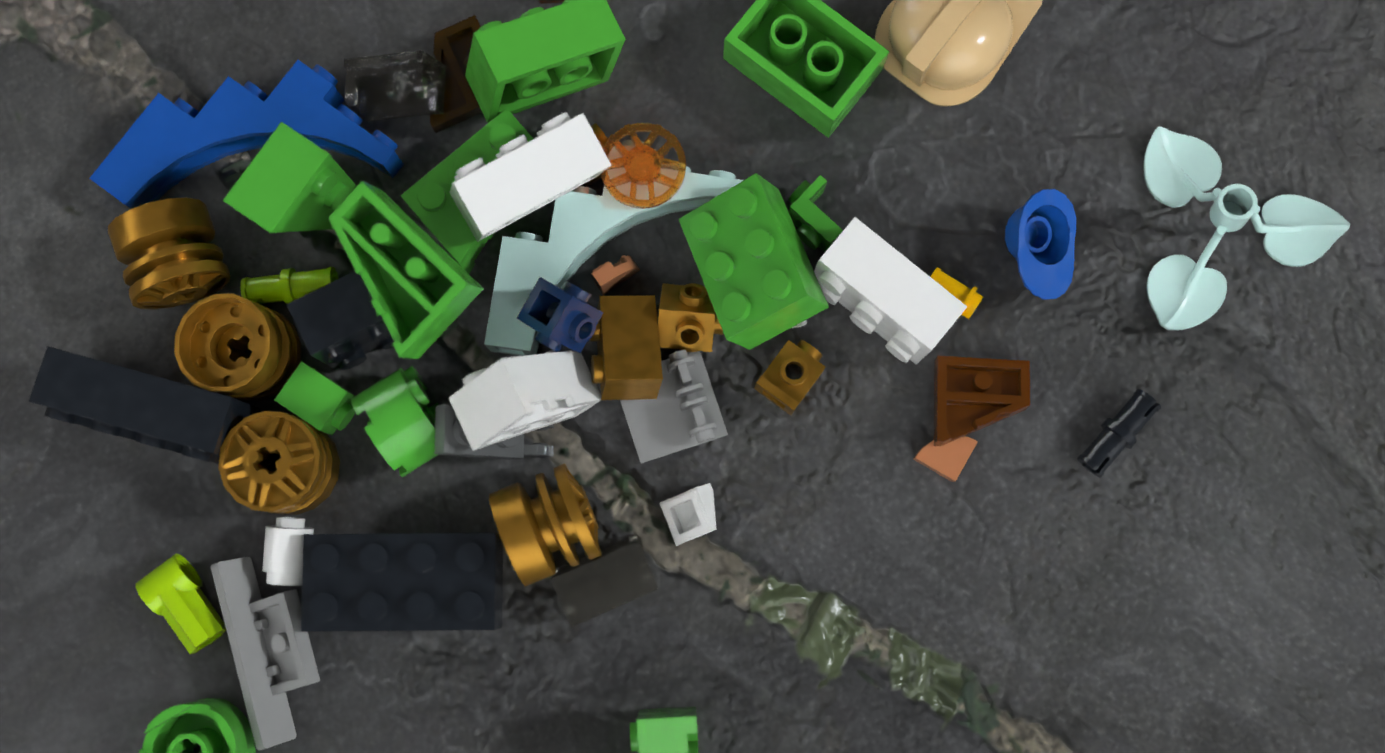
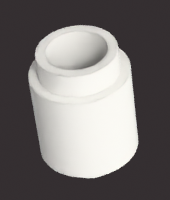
[262,517,314,586]

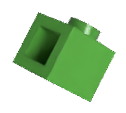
[274,361,355,435]

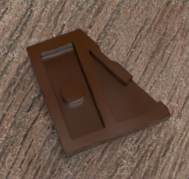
[934,356,1030,446]

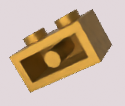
[589,295,663,400]

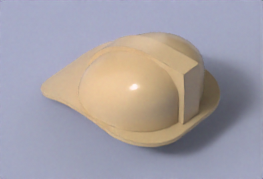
[875,0,1043,106]

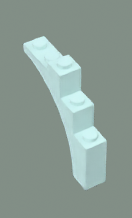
[484,140,744,356]

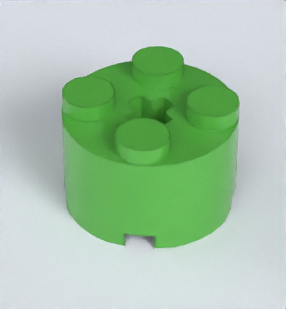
[351,366,440,477]
[139,698,256,753]

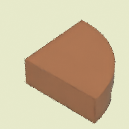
[591,255,640,295]
[913,436,978,482]

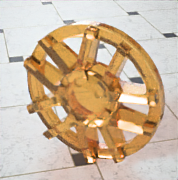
[601,123,686,209]

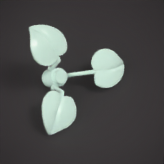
[1144,126,1350,330]

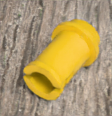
[930,267,984,320]

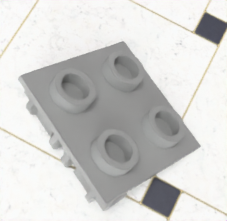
[620,350,728,464]

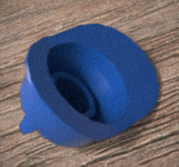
[1005,189,1076,300]

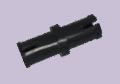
[1077,389,1161,478]

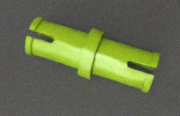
[240,266,339,304]

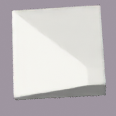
[659,483,717,546]

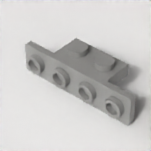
[211,557,320,750]

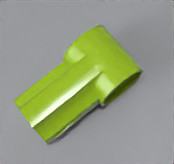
[135,553,226,654]

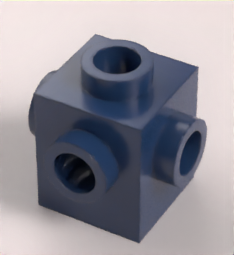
[516,277,604,353]

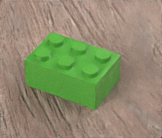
[465,0,626,123]
[723,0,889,138]
[679,173,829,350]

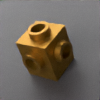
[658,283,723,352]

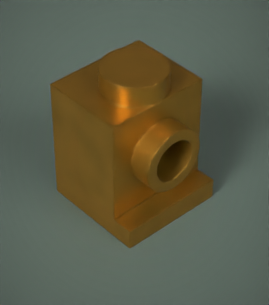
[754,340,826,416]

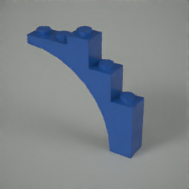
[89,60,404,209]

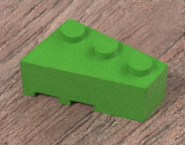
[400,108,534,274]
[223,122,357,233]
[328,181,484,359]

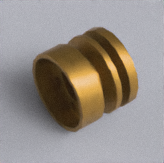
[108,197,230,310]
[174,293,301,401]
[218,411,340,515]
[489,463,602,586]

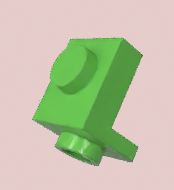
[788,175,843,252]

